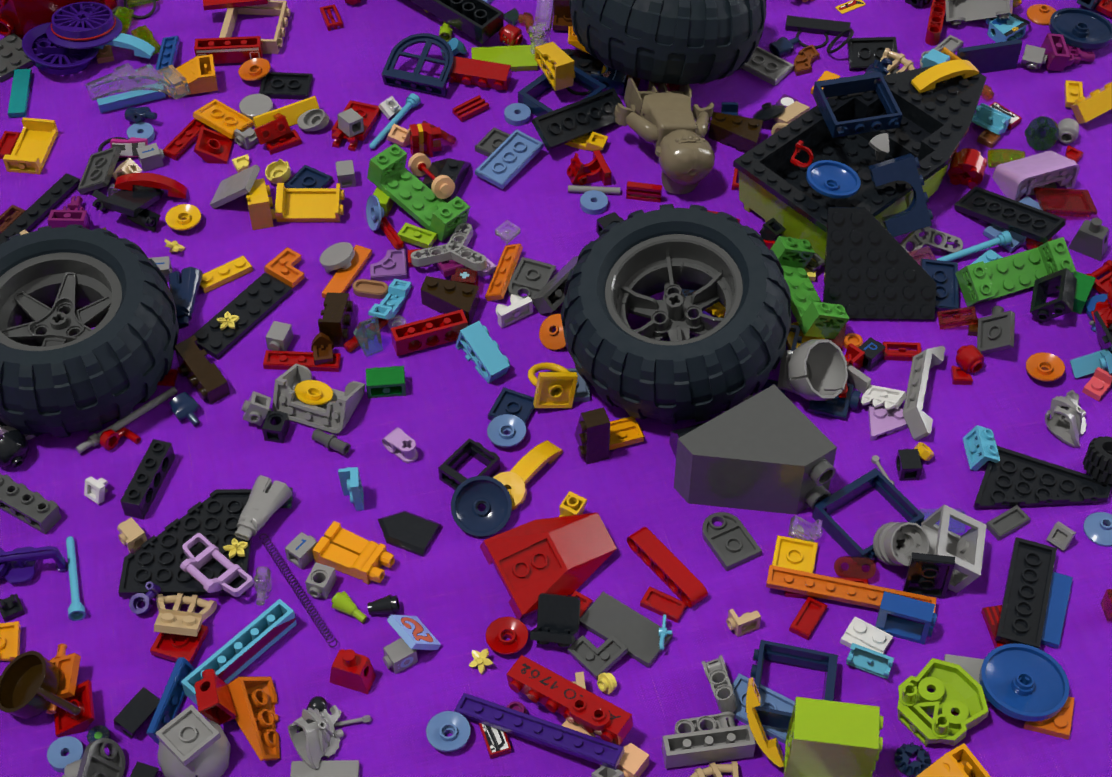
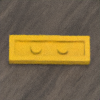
[199,255,253,293]

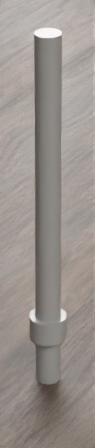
[76,387,178,454]

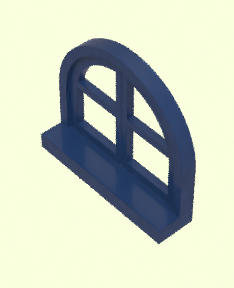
[381,33,454,97]

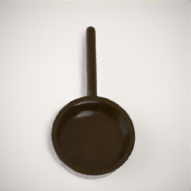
[0,651,81,719]

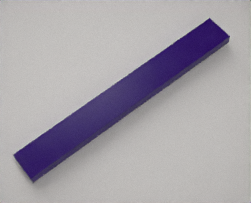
[454,693,625,770]

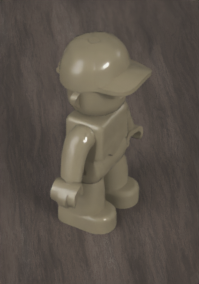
[614,77,715,194]

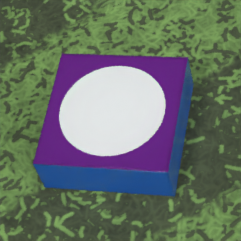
[776,94,799,108]

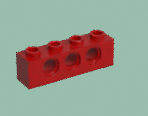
[390,309,468,356]

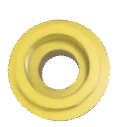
[597,673,617,694]

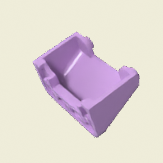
[992,151,1080,202]

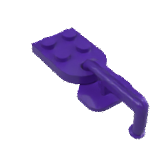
[0,546,68,584]

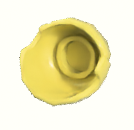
[265,159,291,184]

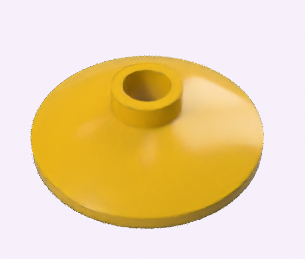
[165,204,201,231]
[294,380,333,405]

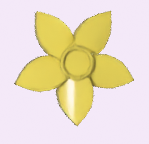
[164,239,185,253]
[217,311,239,331]
[223,538,248,559]
[469,649,494,674]

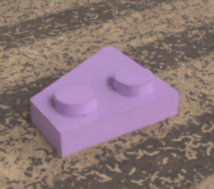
[868,406,908,441]

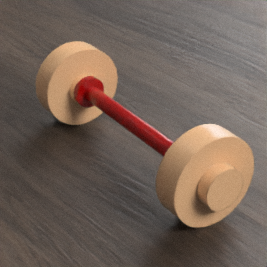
[408,153,455,199]

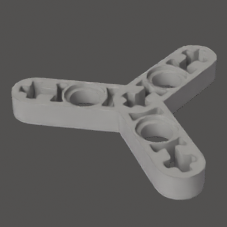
[900,191,963,256]
[411,223,487,271]

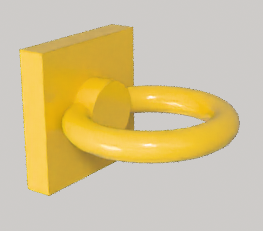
[528,363,578,408]

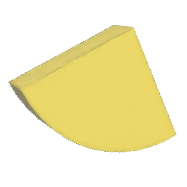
[232,154,250,173]

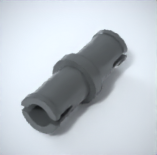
[312,429,351,455]

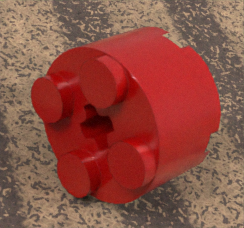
[948,148,987,189]

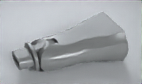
[235,475,292,541]

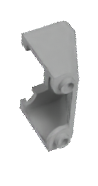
[945,0,1013,26]
[272,364,365,433]

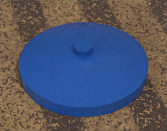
[979,643,1069,722]

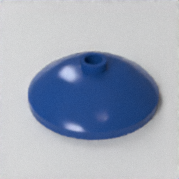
[806,160,861,199]

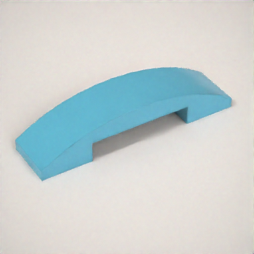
[94,33,155,59]
[368,279,412,320]

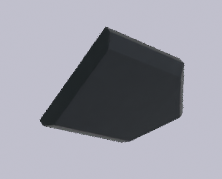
[378,511,441,556]

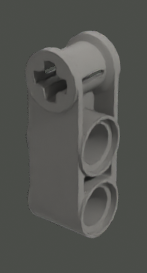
[701,655,738,712]
[674,711,735,734]

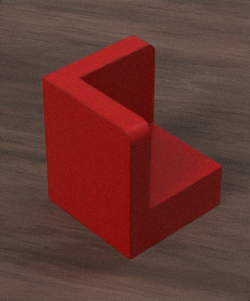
[844,343,865,370]

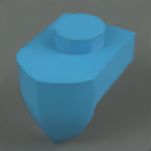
[440,38,467,60]

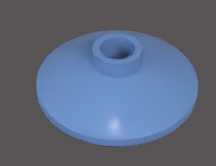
[366,195,385,231]
[487,414,526,447]
[1083,512,1112,547]
[426,711,471,752]

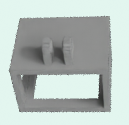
[921,504,987,593]

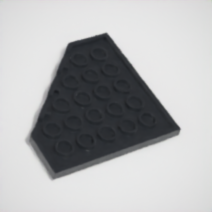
[823,207,937,319]
[118,489,252,597]

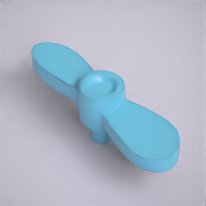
[659,614,672,650]

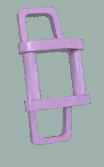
[180,533,254,597]

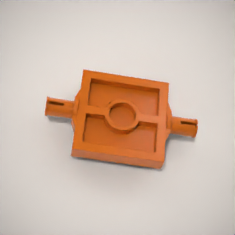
[46,644,81,714]

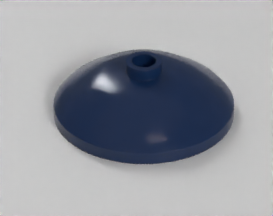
[451,476,512,537]

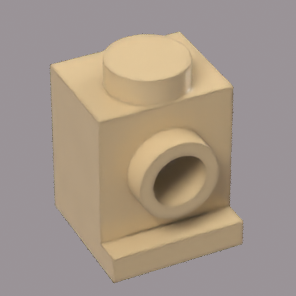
[117,517,147,554]

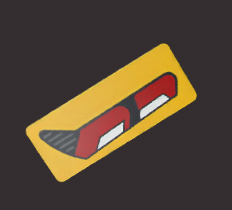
[835,0,866,14]

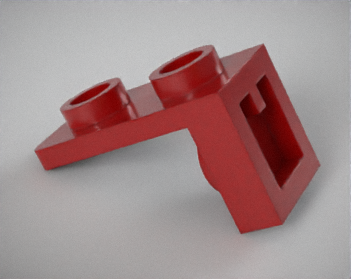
[254,113,291,145]

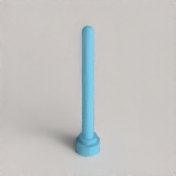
[369,93,421,149]
[935,230,1012,262]
[66,536,86,621]

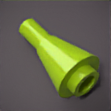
[331,591,367,623]

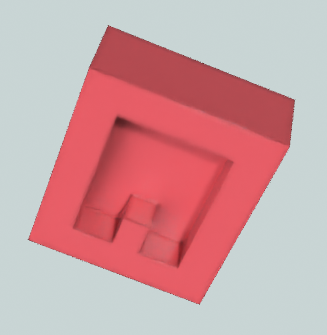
[1082,367,1112,401]

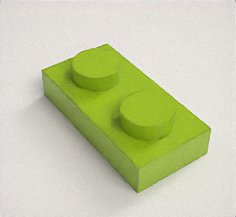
[398,223,437,249]

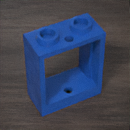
[875,591,937,645]

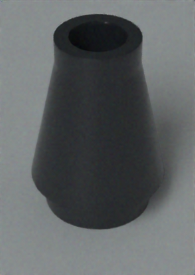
[368,594,400,615]

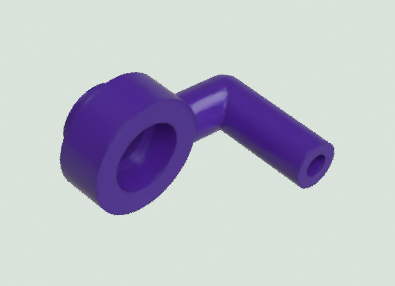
[129,582,161,615]

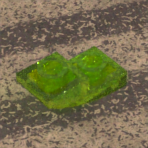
[114,6,134,34]
[131,25,161,55]
[987,149,1025,167]

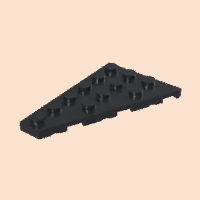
[973,446,1112,508]

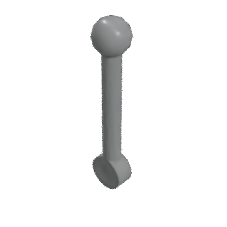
[871,455,895,485]
[334,715,371,727]

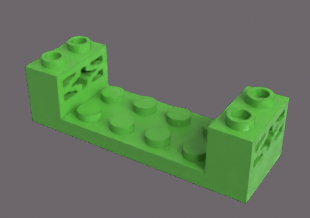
[367,143,470,242]
[770,236,850,339]
[955,237,1076,307]

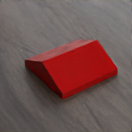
[194,126,233,164]
[54,680,95,737]

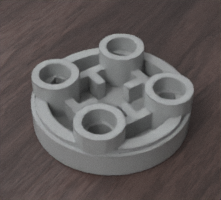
[239,94,273,120]
[320,242,355,272]

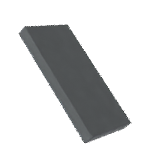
[579,592,673,668]

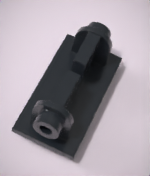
[124,209,161,232]

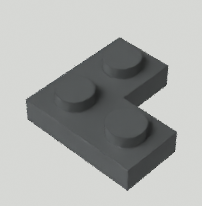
[567,635,628,680]

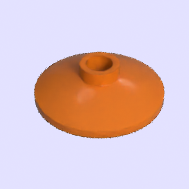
[1026,4,1057,25]
[238,58,271,81]
[539,314,566,350]
[1026,352,1065,382]

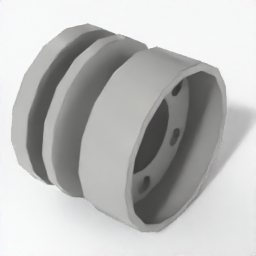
[873,522,929,566]

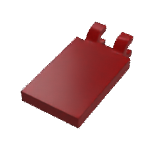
[331,100,382,151]

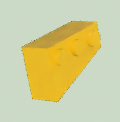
[1071,81,1112,124]

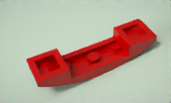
[114,173,187,199]

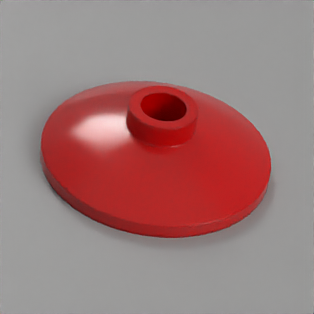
[486,617,528,655]

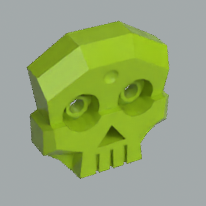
[897,658,989,747]

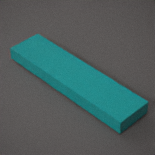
[8,69,32,118]

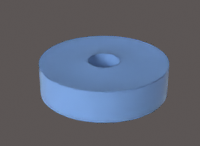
[504,103,531,126]
[127,122,155,143]
[580,190,608,215]
[47,736,84,773]

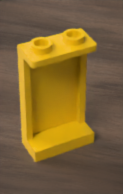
[3,118,58,174]
[275,183,345,222]

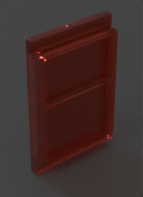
[1034,187,1097,217]

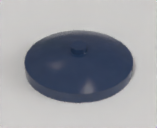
[1049,8,1112,49]

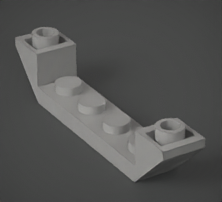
[903,346,945,441]

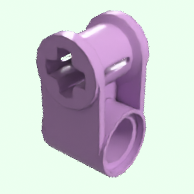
[382,427,418,463]

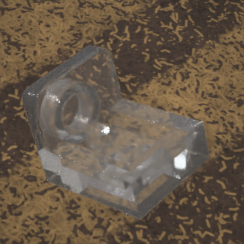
[788,515,823,542]

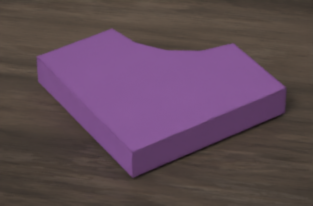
[370,249,407,281]

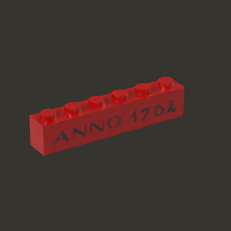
[506,655,633,745]

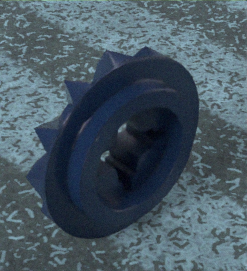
[894,742,931,777]

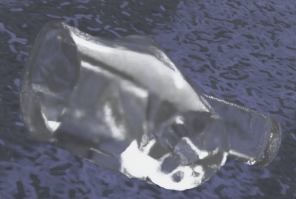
[254,566,272,606]

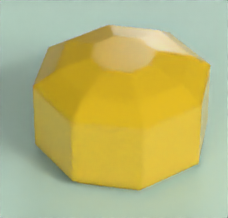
[914,442,934,461]

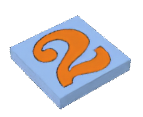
[387,614,441,650]

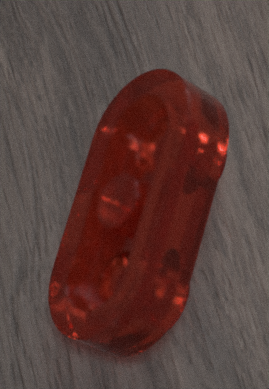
[834,556,877,579]

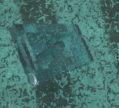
[353,316,383,356]

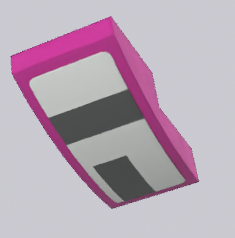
[110,137,148,157]

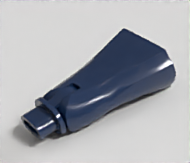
[169,267,203,329]

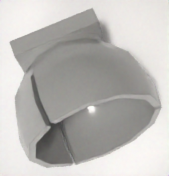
[777,339,848,401]
[155,704,231,777]

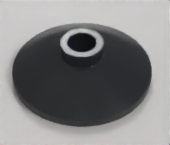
[753,103,785,121]

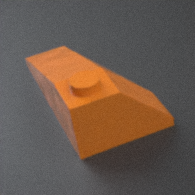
[228,677,280,761]

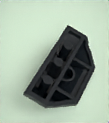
[423,158,471,203]

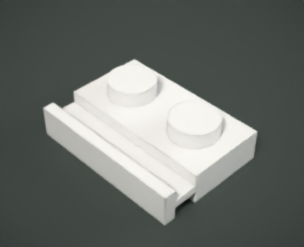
[840,616,893,654]

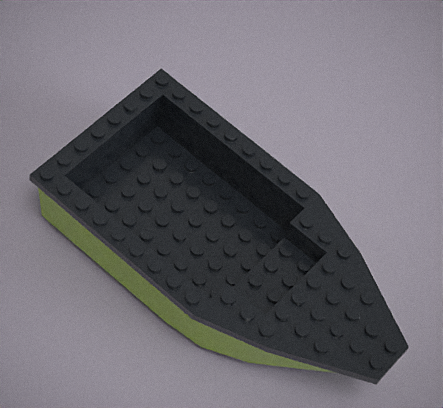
[733,66,987,267]

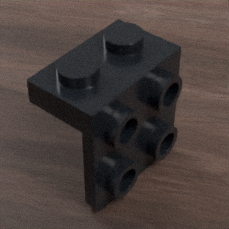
[530,593,580,647]

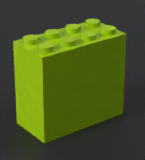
[784,697,883,777]

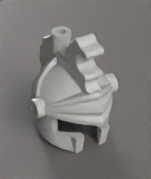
[1045,390,1087,448]
[288,705,344,770]

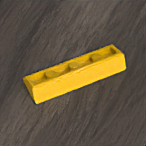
[253,96,319,128]

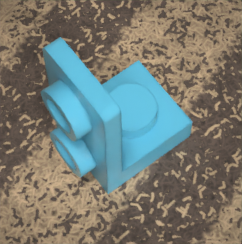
[1070,349,1112,378]

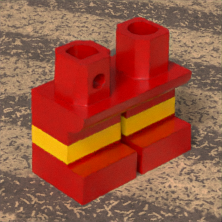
[409,123,442,157]

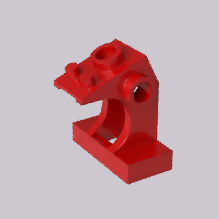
[567,150,611,186]

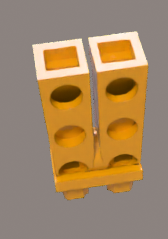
[312,521,395,584]

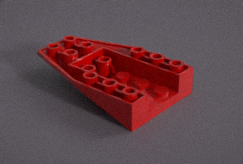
[480,513,617,620]

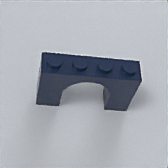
[868,153,933,237]

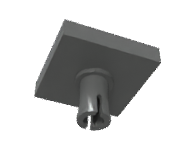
[977,311,1015,355]

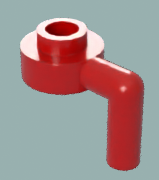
[100,427,141,450]

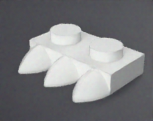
[861,385,906,410]

